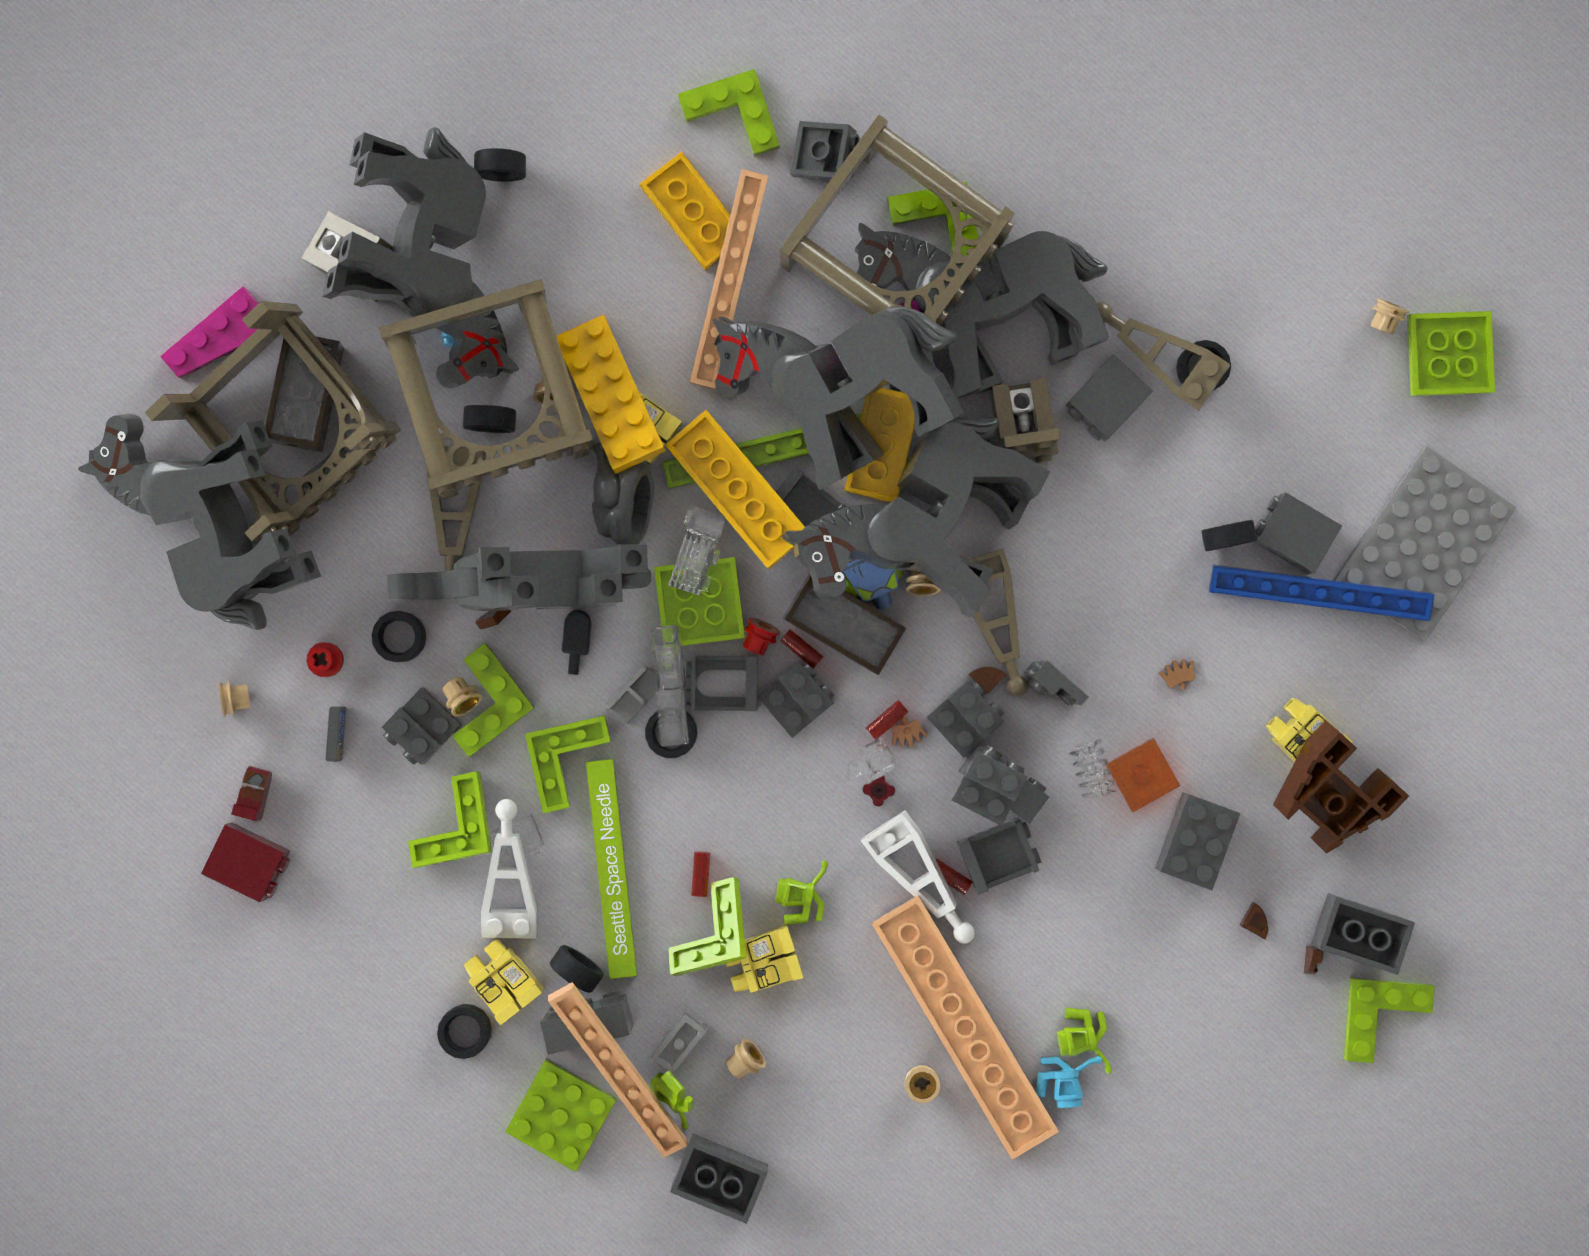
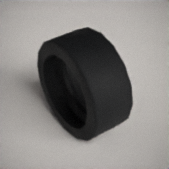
[474,148,526,182]
[1176,340,1231,391]
[463,405,516,433]
[1201,520,1257,552]
[371,611,426,663]
[645,707,697,758]
[550,945,604,993]
[437,1004,492,1059]

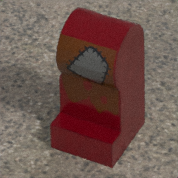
[231,766,272,821]

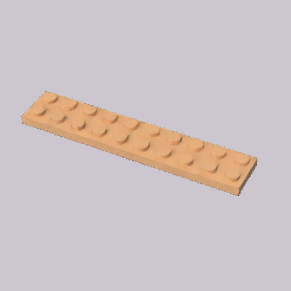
[871,896,1059,1160]

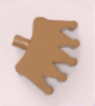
[1159,659,1195,691]
[892,717,927,747]

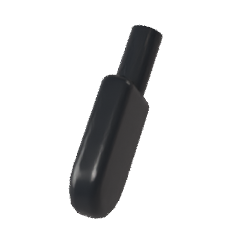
[562,610,592,675]

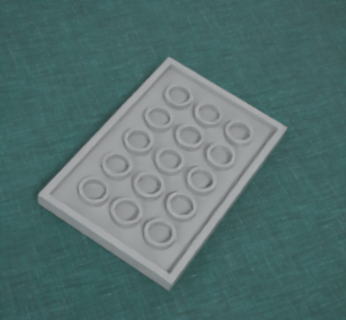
[1333,446,1517,642]

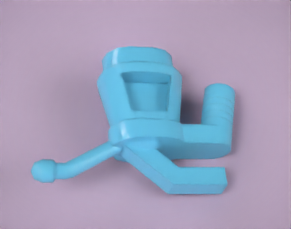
[1035,1056,1102,1108]

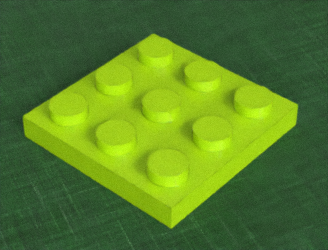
[1407,311,1495,396]
[654,557,745,648]
[505,1058,617,1172]

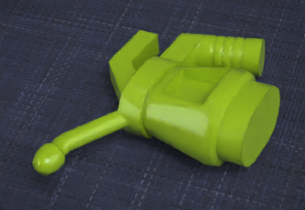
[775,860,828,926]
[1057,1008,1112,1074]
[650,1071,693,1130]

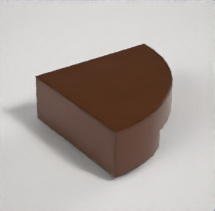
[475,610,512,629]
[968,667,1007,694]
[1240,902,1268,939]
[1304,946,1324,974]

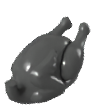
[592,442,654,545]

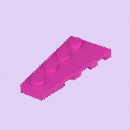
[160,286,259,378]

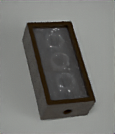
[265,336,344,452]
[782,573,906,675]

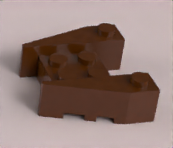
[1273,720,1409,854]

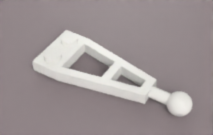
[481,799,538,939]
[861,810,975,944]

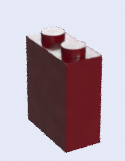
[201,822,291,902]

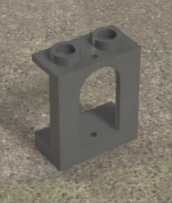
[686,656,758,711]

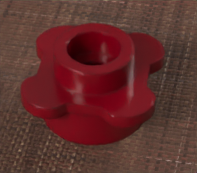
[863,774,895,807]

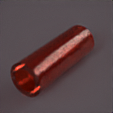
[780,629,824,669]
[865,700,908,740]
[691,851,710,897]
[927,858,973,895]

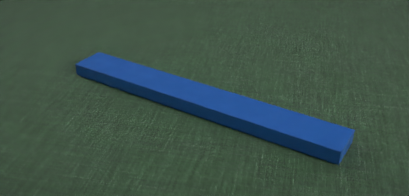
[1209,565,1435,621]

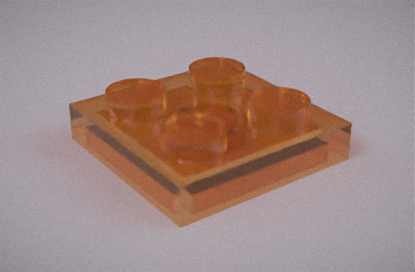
[1105,738,1180,812]

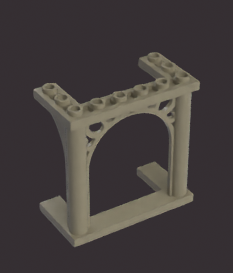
[780,115,1014,325]
[379,279,593,499]
[145,301,401,541]

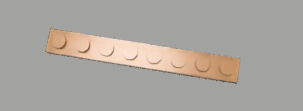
[689,169,768,389]
[548,982,688,1158]

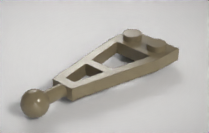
[1096,302,1231,411]
[427,447,484,571]
[968,549,1028,697]

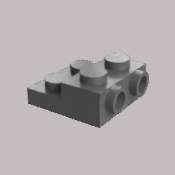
[790,121,860,184]
[1024,660,1089,705]
[757,662,834,738]
[926,681,1005,758]
[382,687,462,765]
[951,749,1028,826]

